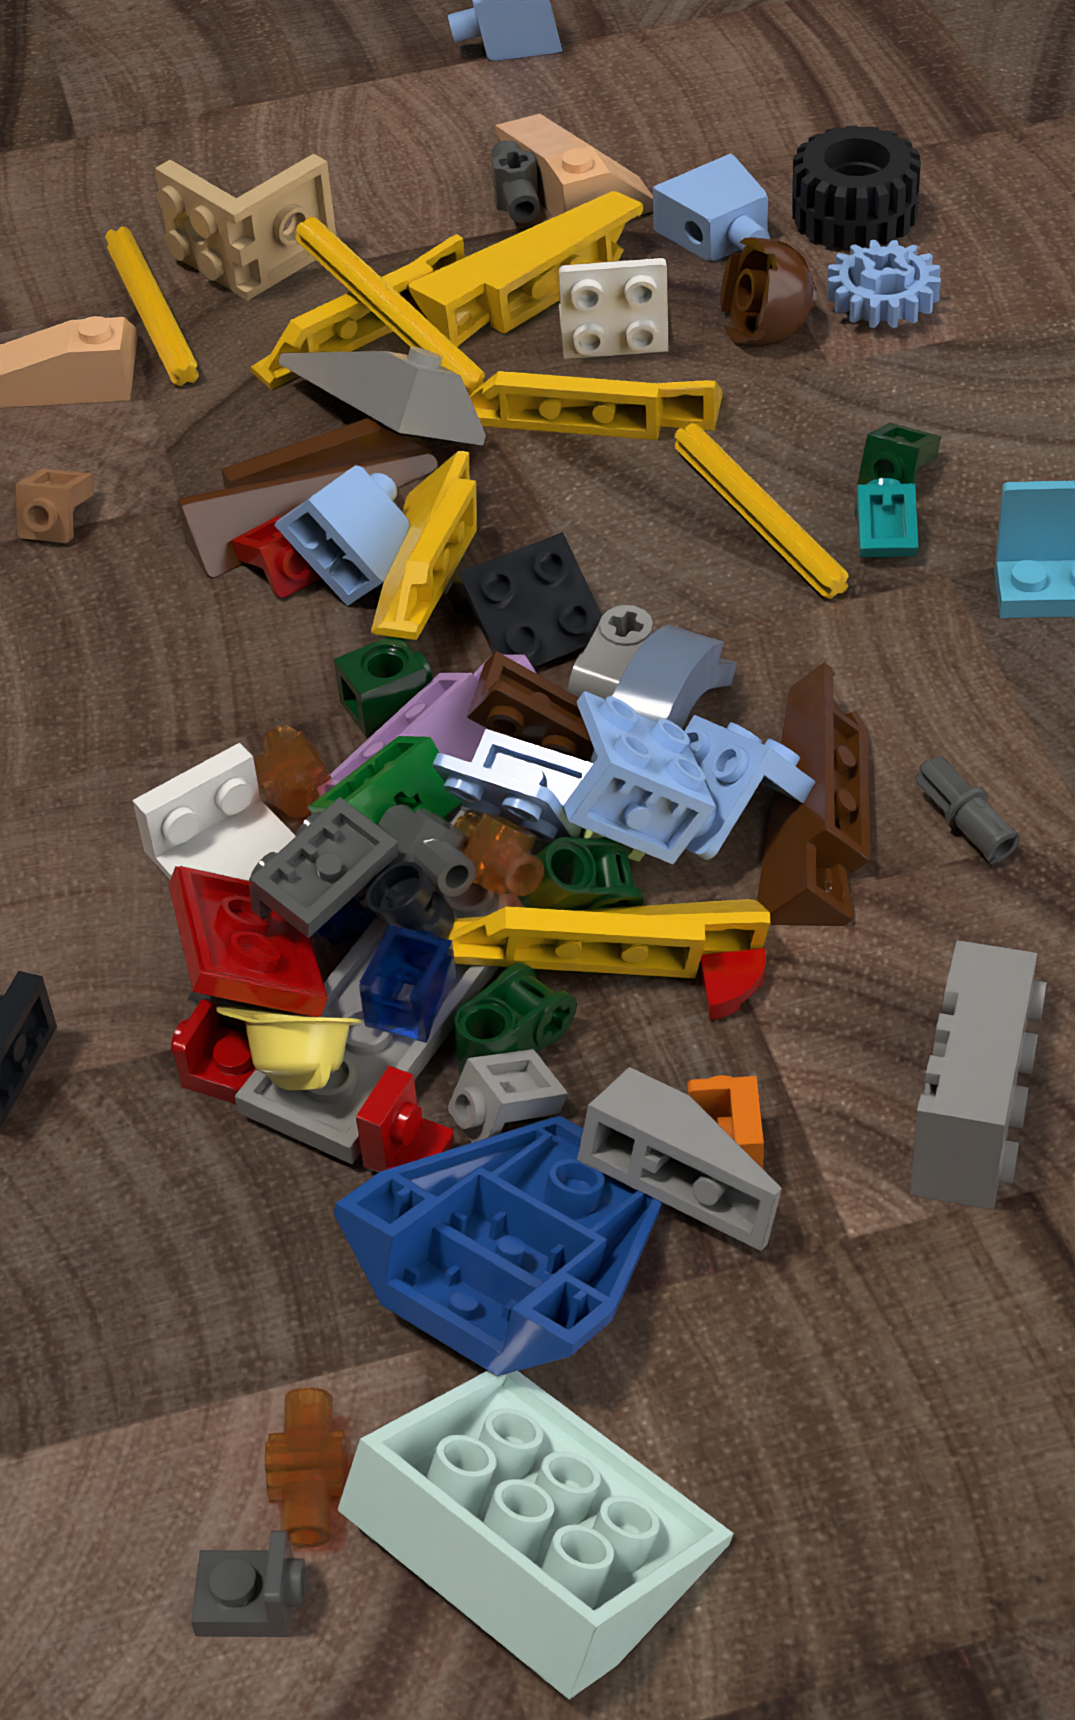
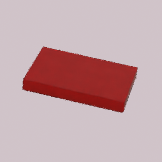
[168,866,328,1017]

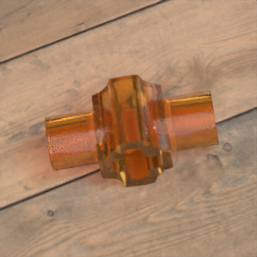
[254,726,332,818]
[454,812,544,896]
[265,1387,348,1548]

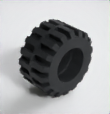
[792,125,921,250]

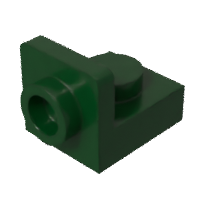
[857,422,941,485]

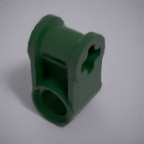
[514,837,644,910]
[455,962,577,1074]

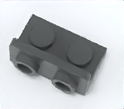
[249,797,398,938]

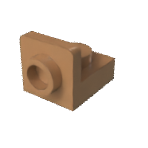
[16,468,94,543]

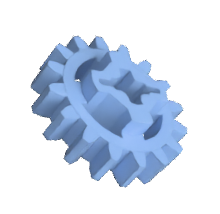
[827,240,941,328]

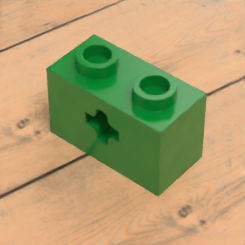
[308,736,462,872]

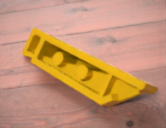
[409,191,643,347]
[250,234,465,390]
[469,371,722,440]
[371,451,477,640]
[443,899,770,978]

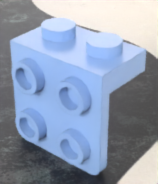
[684,715,816,860]
[432,729,593,843]

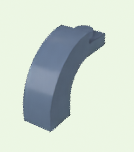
[590,625,737,763]

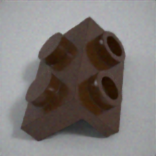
[467,651,594,761]

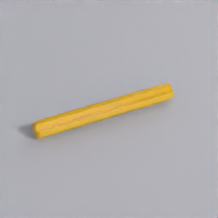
[295,216,485,394]
[105,226,199,387]
[675,423,849,599]

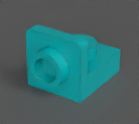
[854,478,918,557]

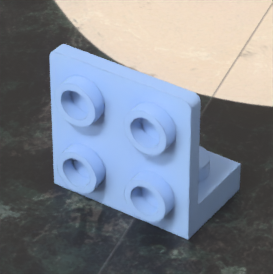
[563,691,716,864]

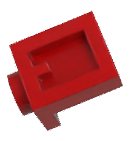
[231,516,321,598]
[171,999,256,1104]
[355,1066,454,1172]

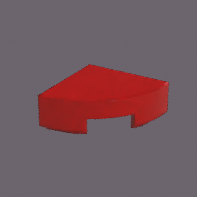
[700,948,766,1020]

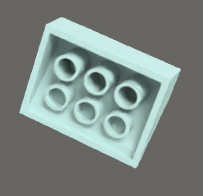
[338,1371,734,1699]

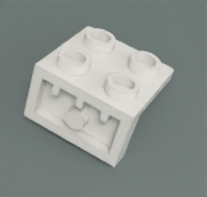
[559,258,669,359]
[132,743,296,881]

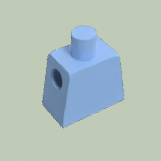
[448,0,562,61]
[653,153,770,261]
[274,465,410,606]

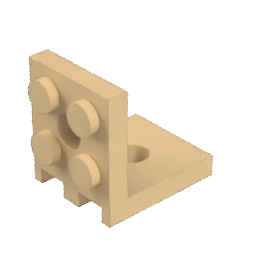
[155,153,336,301]

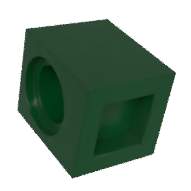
[334,636,433,738]

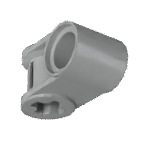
[568,605,653,699]

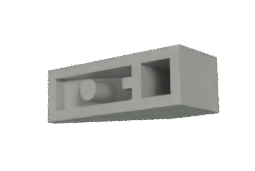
[577,1067,782,1251]

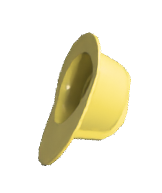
[216,1006,362,1091]

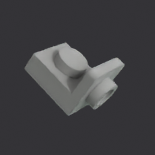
[448,1049,568,1143]

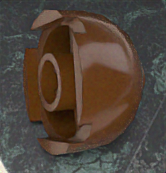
[720,237,817,345]

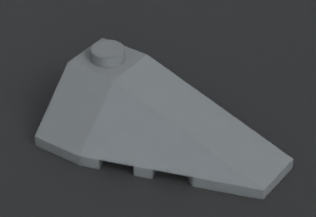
[278,347,486,445]

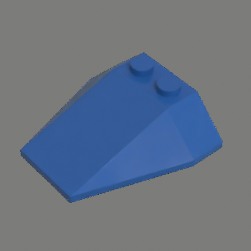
[334,1115,664,1376]

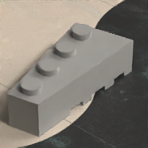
[910,940,1047,1210]

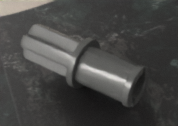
[915,756,1020,864]

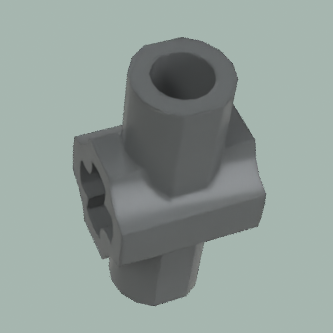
[491,140,540,223]
[378,804,476,897]

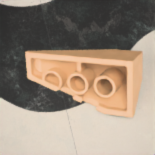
[495,114,653,217]
[0,316,138,408]

